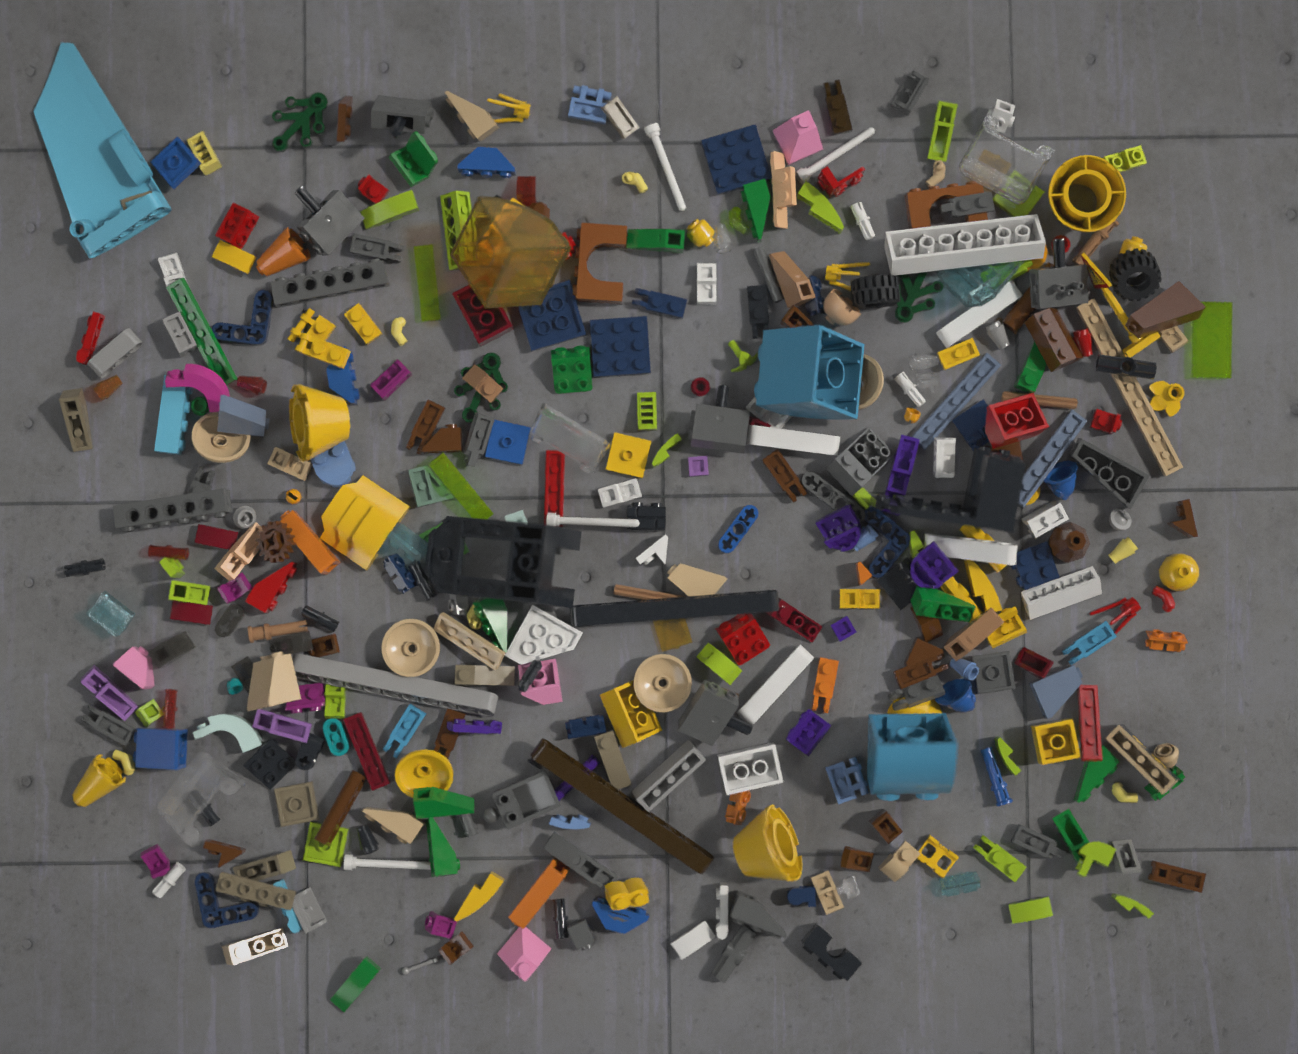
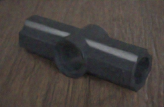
[1095,354,1157,379]

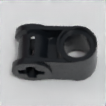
[295,733,325,770]

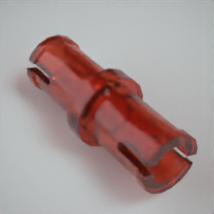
[148,545,189,560]
[162,689,178,729]

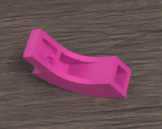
[165,364,230,412]

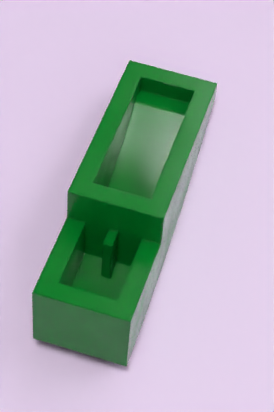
[1052,809,1095,865]
[330,956,381,1012]

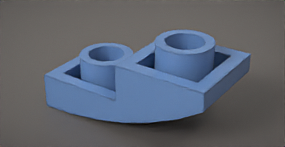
[549,814,591,829]

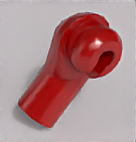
[1152,586,1175,612]

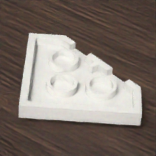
[505,605,583,665]

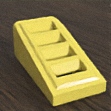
[186,131,222,175]

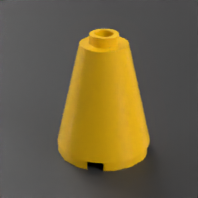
[72,754,126,807]

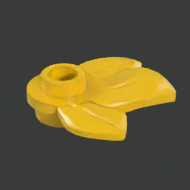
[1149,381,1185,417]

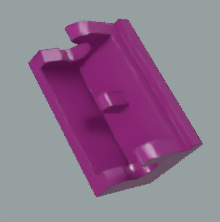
[370,359,412,400]

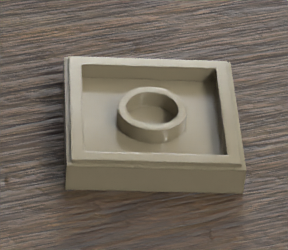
[274,781,320,827]

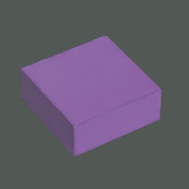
[688,456,709,477]

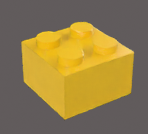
[1031,718,1081,765]

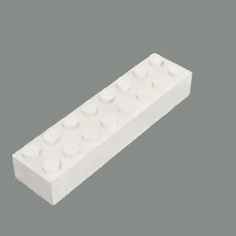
[884,214,1046,276]

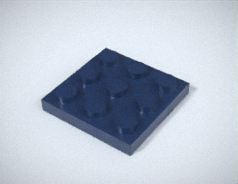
[701,124,772,195]
[515,280,586,352]
[590,316,651,378]

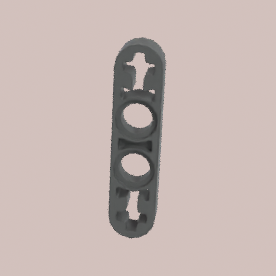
[801,472,865,522]

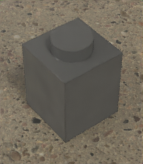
[567,918,595,951]

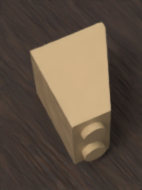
[247,652,301,712]

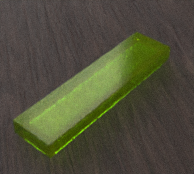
[414,244,441,322]

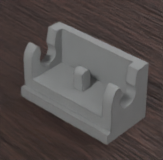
[162,311,197,358]
[292,887,328,934]

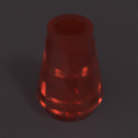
[237,375,267,395]

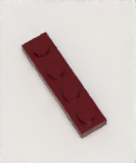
[343,712,391,791]

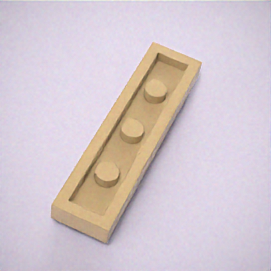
[433,612,506,670]

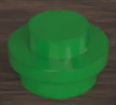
[191,396,209,416]

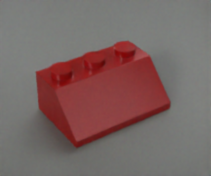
[985,393,1049,449]

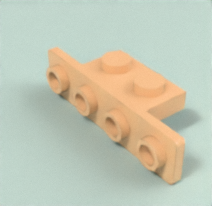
[770,151,797,229]

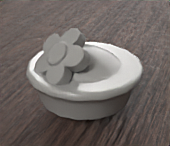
[233,506,256,529]
[1109,508,1132,530]

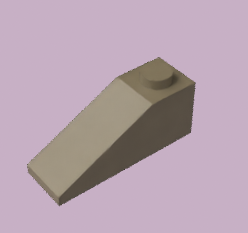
[59,388,93,452]
[455,665,515,686]
[595,730,632,789]
[233,850,296,881]

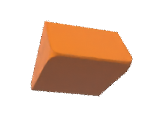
[855,561,872,586]

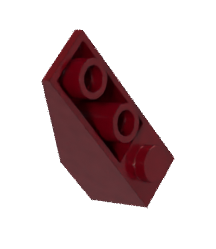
[765,598,823,643]

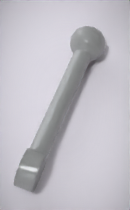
[402,956,440,975]

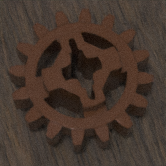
[255,521,296,563]

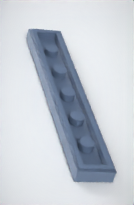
[912,353,1001,450]
[1018,410,1087,509]

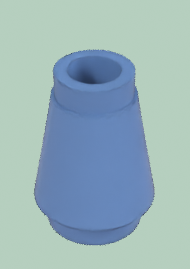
[854,524,878,552]
[950,658,979,680]

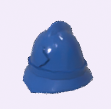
[1044,460,1078,500]
[935,679,976,713]

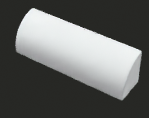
[1021,566,1102,620]

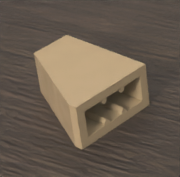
[667,563,727,596]

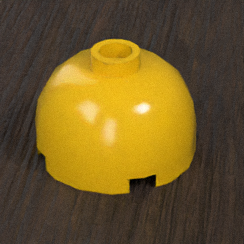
[1159,553,1199,591]

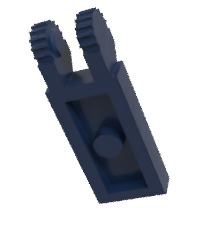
[632,288,687,319]

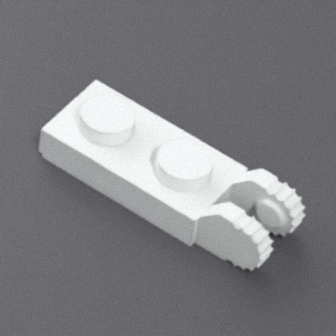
[716,883,728,939]

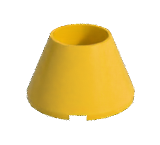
[1048,155,1126,232]
[289,384,350,462]
[733,805,802,881]

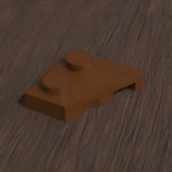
[337,96,353,142]

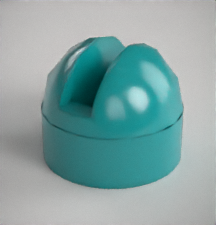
[226,678,243,695]

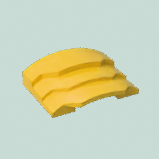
[320,475,410,570]

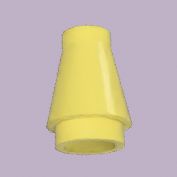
[1108,537,1138,564]

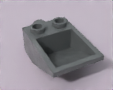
[483,771,561,830]

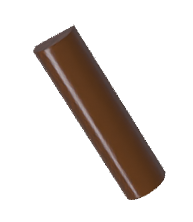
[1001,262,1054,334]
[314,770,367,846]

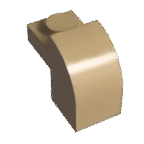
[878,840,920,882]

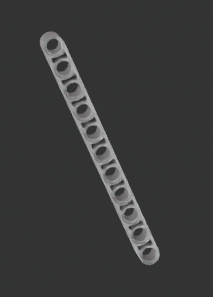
[292,654,498,717]

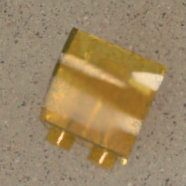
[450,196,571,308]

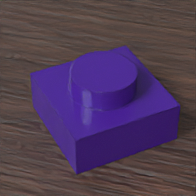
[830,616,857,642]

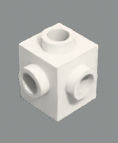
[986,99,1015,133]

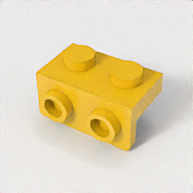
[986,607,1027,649]

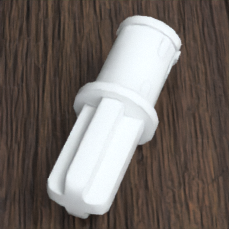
[850,202,875,240]
[894,372,926,407]
[152,862,186,898]

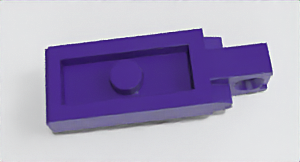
[447,718,502,734]

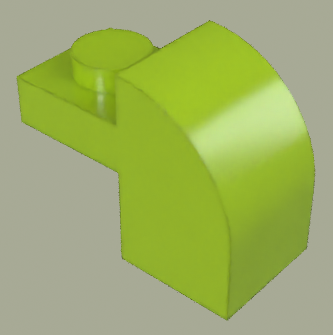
[168,580,210,605]
[696,642,742,685]
[1075,841,1116,878]

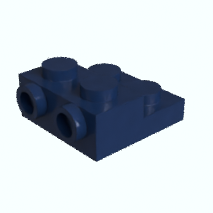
[1010,541,1060,591]

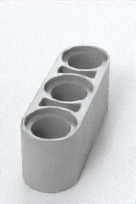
[88,328,143,379]

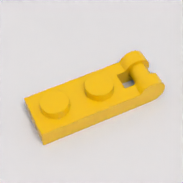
[294,332,351,369]

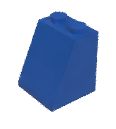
[133,728,188,770]

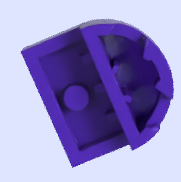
[815,504,861,552]
[911,541,958,589]

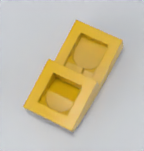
[212,240,256,274]
[840,589,880,609]

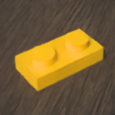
[344,303,382,345]
[937,338,980,371]

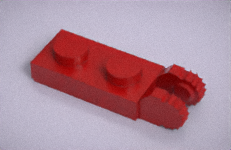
[76,311,105,365]

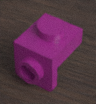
[217,572,253,604]
[141,844,170,879]

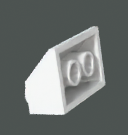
[717,742,783,795]

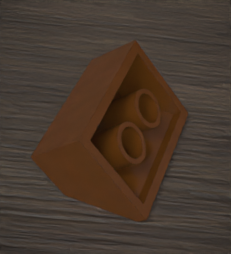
[1025,308,1083,373]

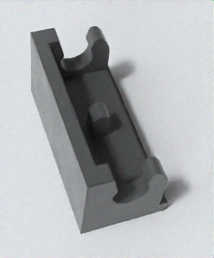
[890,71,929,116]

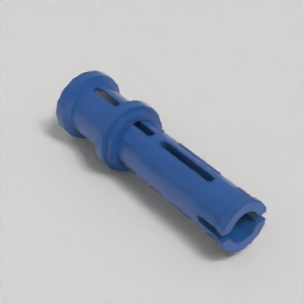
[980,747,1013,807]

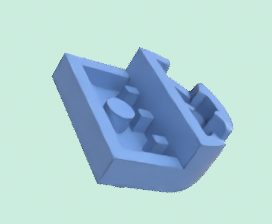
[311,441,356,488]

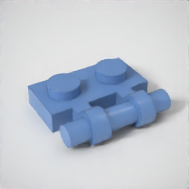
[568,85,612,124]
[825,757,869,804]

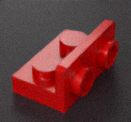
[215,203,259,250]

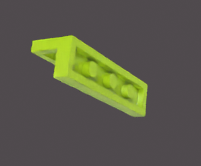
[440,190,479,271]

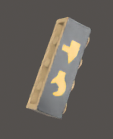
[1106,724,1180,794]

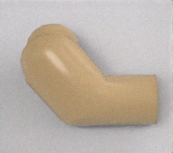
[925,160,946,187]

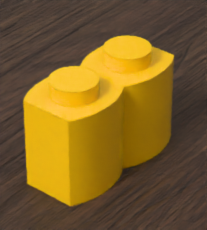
[605,878,649,910]

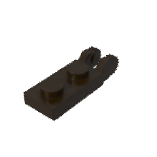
[823,79,853,135]

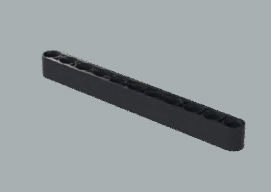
[569,590,779,626]

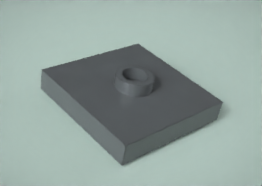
[971,651,1016,695]

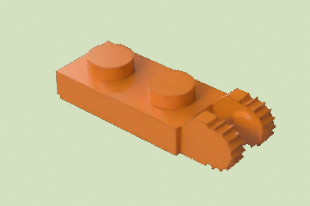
[812,657,839,714]

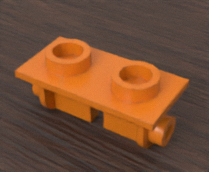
[1145,629,1188,652]
[725,790,751,825]

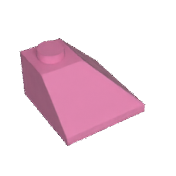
[773,110,823,165]
[113,646,155,689]
[518,659,563,705]
[497,927,552,982]

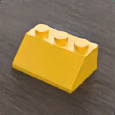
[600,680,662,748]

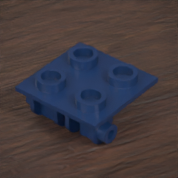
[952,399,989,451]

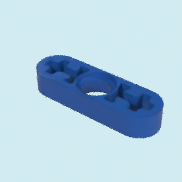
[718,505,759,553]

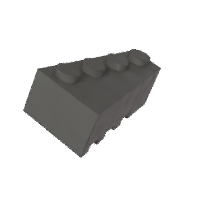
[1069,438,1150,509]

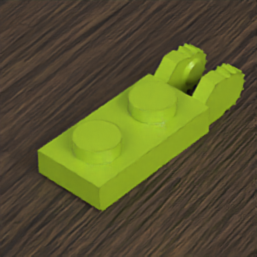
[973,835,1027,882]

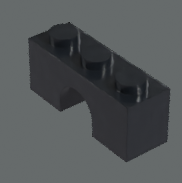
[801,923,862,981]

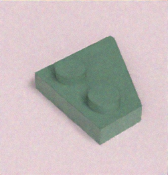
[408,465,454,508]

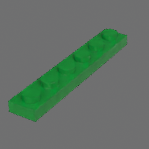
[166,278,238,385]

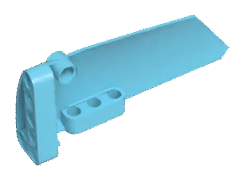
[33,42,172,259]

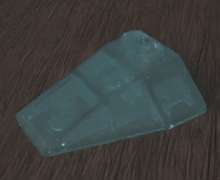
[936,260,1026,307]

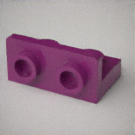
[285,683,326,714]

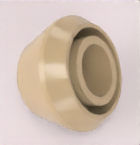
[1153,743,1179,768]

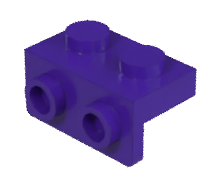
[786,709,831,757]

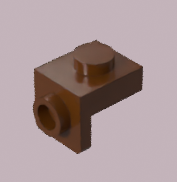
[439,931,474,965]

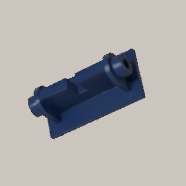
[805,275,825,316]
[383,553,416,594]
[565,714,606,739]

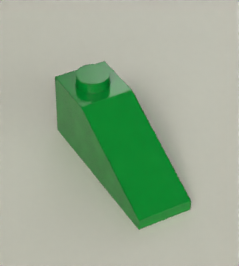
[1014,341,1046,394]
[425,817,460,878]

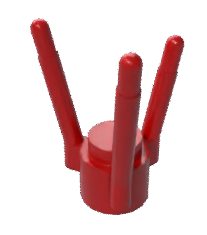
[1090,597,1141,634]

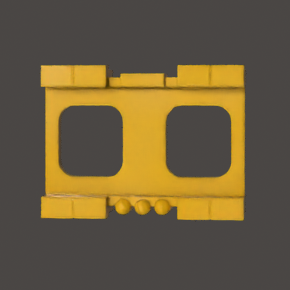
[917,834,959,878]

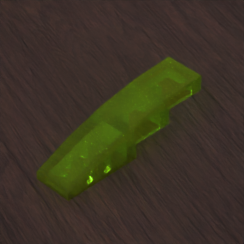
[429,452,494,519]

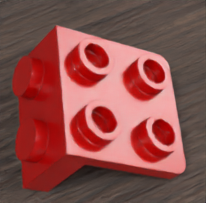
[817,166,865,197]
[715,613,770,665]

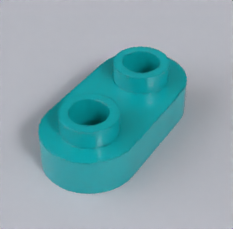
[323,718,350,756]

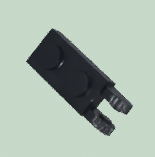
[747,285,769,339]

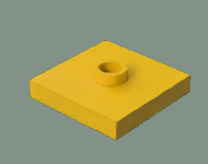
[606,432,652,478]

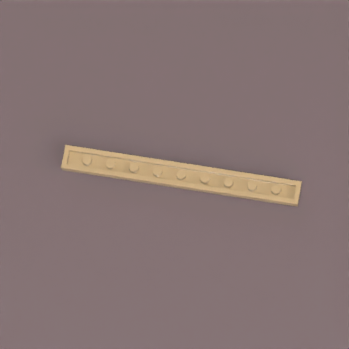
[1076,298,1183,477]

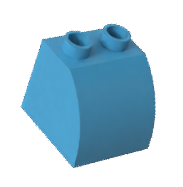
[754,325,865,420]
[867,713,957,801]

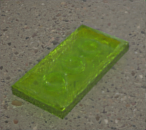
[1192,301,1232,379]

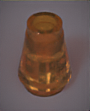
[93,375,123,400]

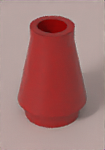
[1072,328,1093,357]

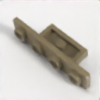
[216,872,296,910]

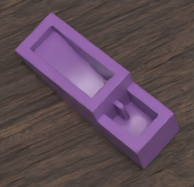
[80,665,138,721]
[252,709,312,743]

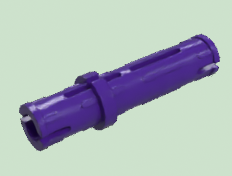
[554,754,601,801]

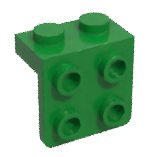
[389,131,438,188]
[551,345,593,394]

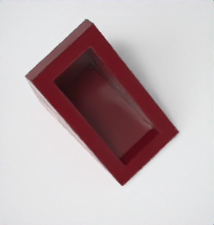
[1014,647,1054,679]

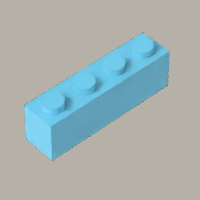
[154,375,193,455]

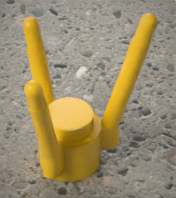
[487,94,531,123]
[825,262,870,291]

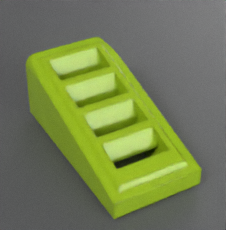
[637,392,657,431]

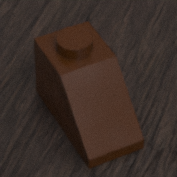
[422,424,463,454]

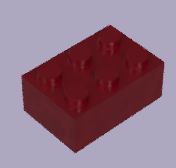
[452,276,514,347]

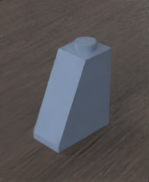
[217,395,270,437]
[1029,665,1083,719]

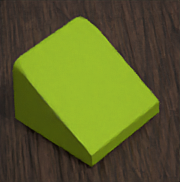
[853,487,871,510]
[135,699,165,728]

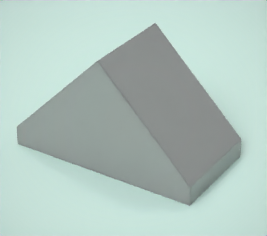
[1112,839,1141,874]

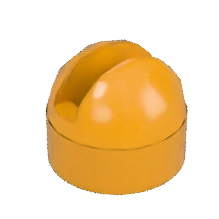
[904,407,921,424]
[285,489,302,504]

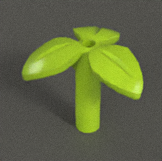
[728,340,758,372]

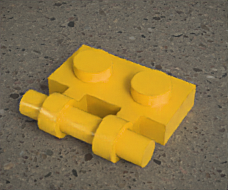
[287,308,336,349]

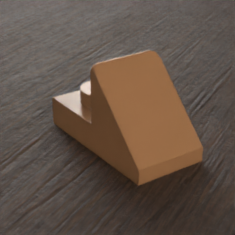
[462,364,504,403]

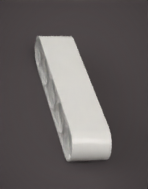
[936,280,1023,348]
[746,425,840,456]
[923,533,1018,565]
[736,644,814,725]

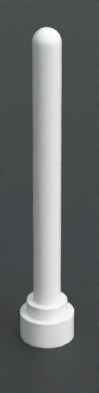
[644,123,686,211]
[795,128,875,185]
[547,512,639,527]
[344,854,431,870]

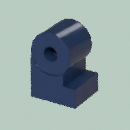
[786,885,816,907]

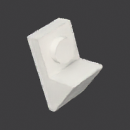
[636,534,668,565]

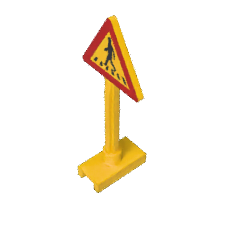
[1081,252,1161,358]

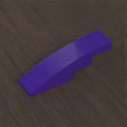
[880,434,920,516]

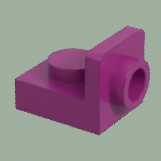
[424,911,457,939]

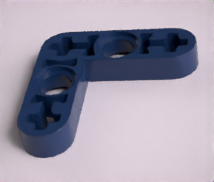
[212,290,273,346]
[864,507,910,578]
[195,872,259,928]

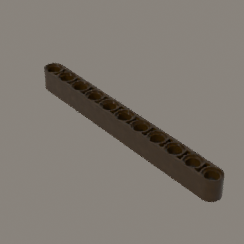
[530,738,714,874]

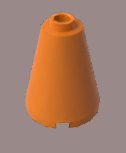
[256,227,311,276]

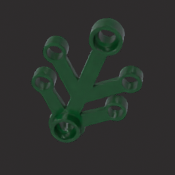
[272,92,328,153]
[895,272,943,323]
[454,353,508,423]

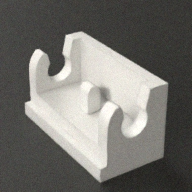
[933,437,956,478]
[1022,500,1069,538]

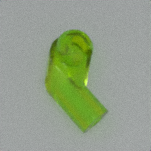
[728,206,749,235]

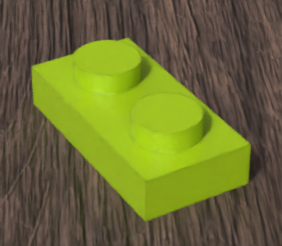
[159,557,185,578]

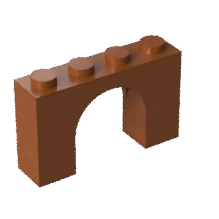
[905,181,988,229]
[573,223,627,304]

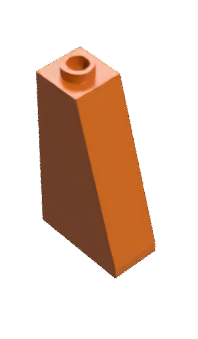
[280,510,341,575]
[508,857,570,929]

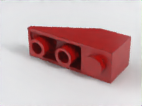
[245,562,297,613]

